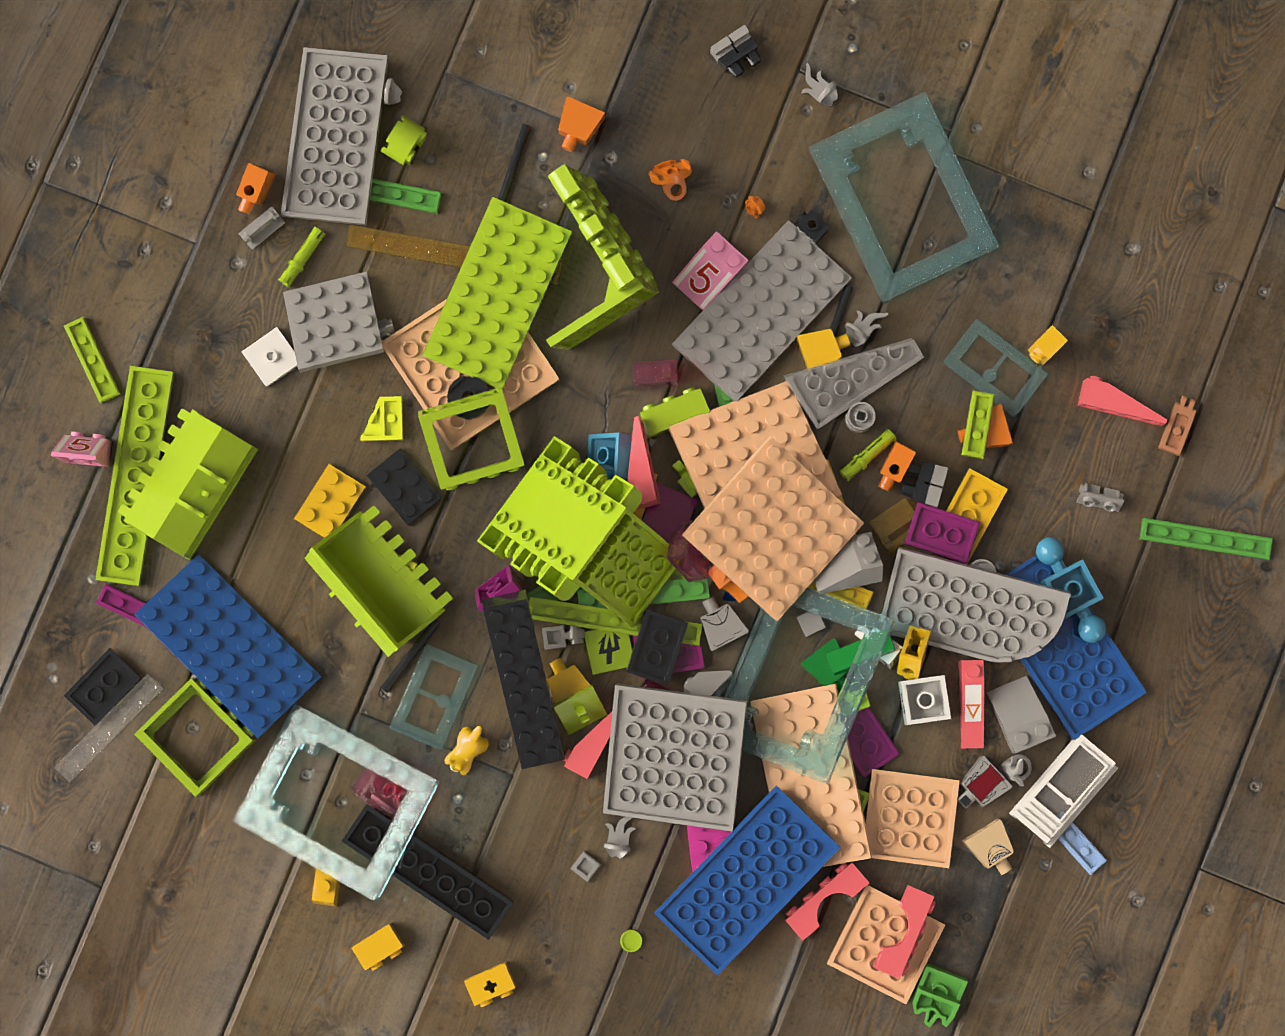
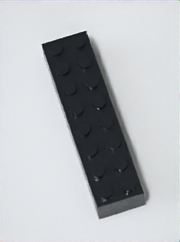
[482,590,565,769]
[342,804,514,940]

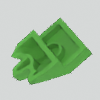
[913,963,968,1028]

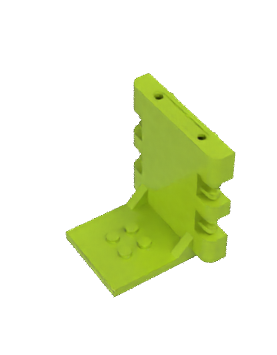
[546,164,659,350]
[477,436,684,628]

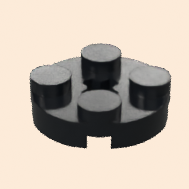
[447,376,489,420]

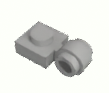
[542,625,585,650]

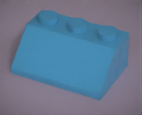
[587,433,632,481]

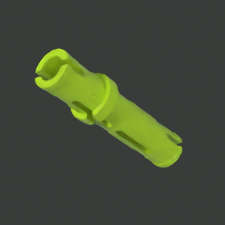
[278,227,326,288]
[839,429,897,481]

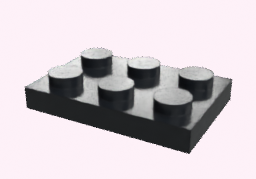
[366,448,442,526]
[626,609,688,686]
[64,648,142,726]

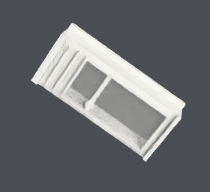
[1009,734,1118,848]

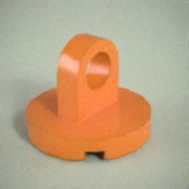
[649,159,692,201]

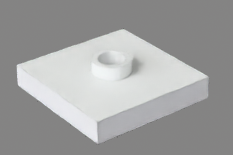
[242,327,297,387]

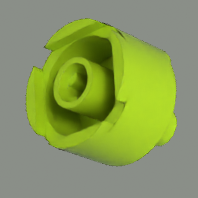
[381,115,427,165]

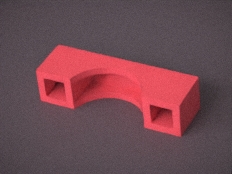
[784,862,869,941]
[873,885,936,979]

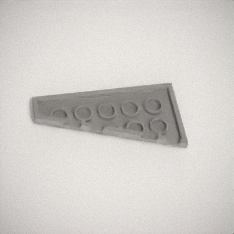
[784,338,924,430]

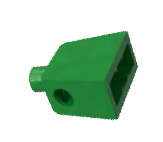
[800,638,851,693]

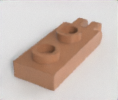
[1158,395,1196,456]

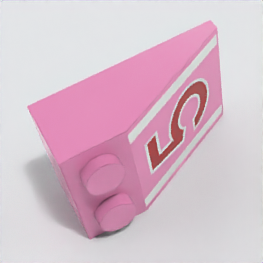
[672,231,748,311]
[51,432,112,467]

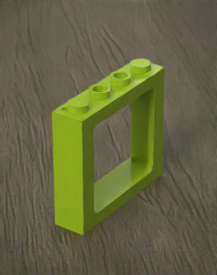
[418,387,524,490]
[134,678,256,797]

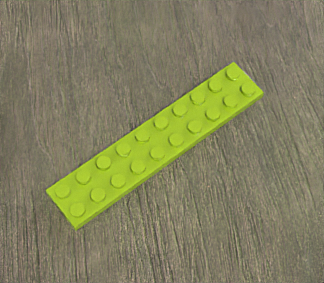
[95,366,174,586]

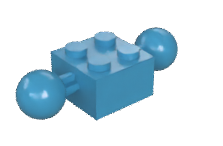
[1036,537,1106,643]

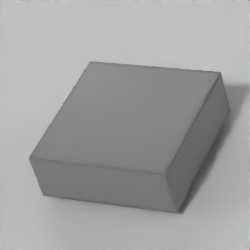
[796,608,826,637]
[570,851,601,882]

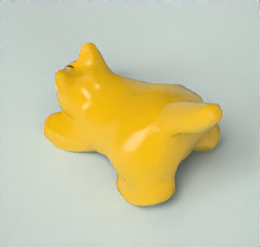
[444,726,489,775]

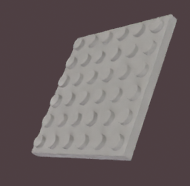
[603,683,747,832]

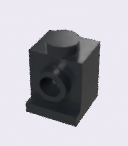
[796,210,831,244]

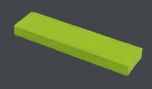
[64,317,121,404]

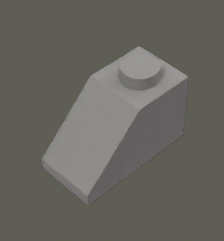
[684,670,733,697]

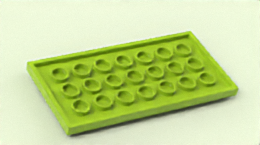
[422,197,572,390]

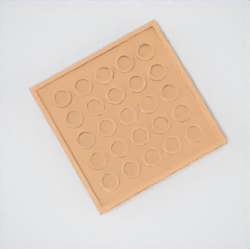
[382,299,560,451]
[669,381,842,508]
[682,436,864,621]

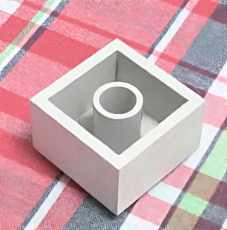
[898,675,951,725]

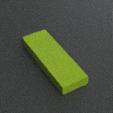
[961,391,995,459]

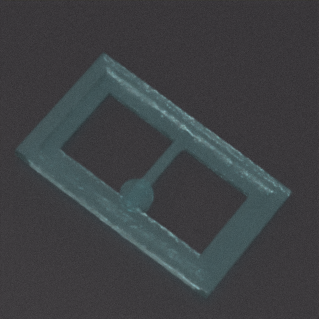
[942,318,1048,418]
[390,644,477,750]

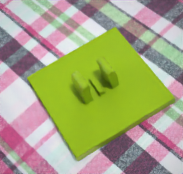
[553,685,607,735]

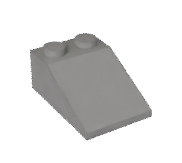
[814,532,883,594]
[986,676,1056,753]

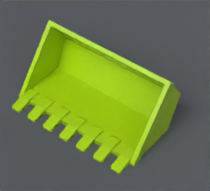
[118,409,258,560]
[305,506,453,657]

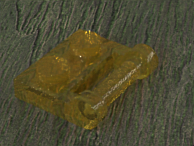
[868,498,914,555]

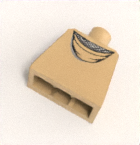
[962,819,1014,875]

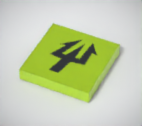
[585,630,632,675]

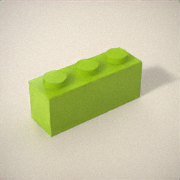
[640,387,710,439]

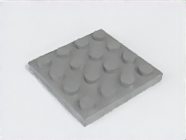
[283,272,384,373]

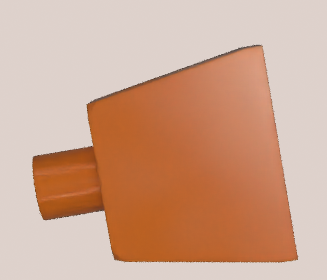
[558,96,605,152]
[236,163,277,215]
[958,404,1012,448]
[878,441,916,492]

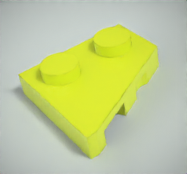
[360,396,403,442]

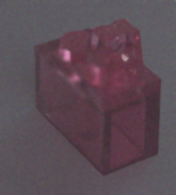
[633,360,678,388]
[666,520,711,582]

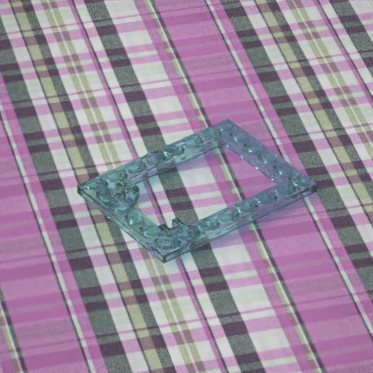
[808,92,999,303]
[724,588,895,785]
[233,704,440,902]

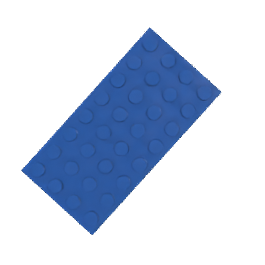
[134,554,321,739]
[1006,555,1147,740]
[654,785,841,976]

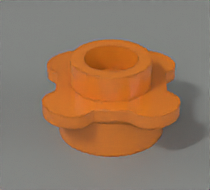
[745,196,765,218]

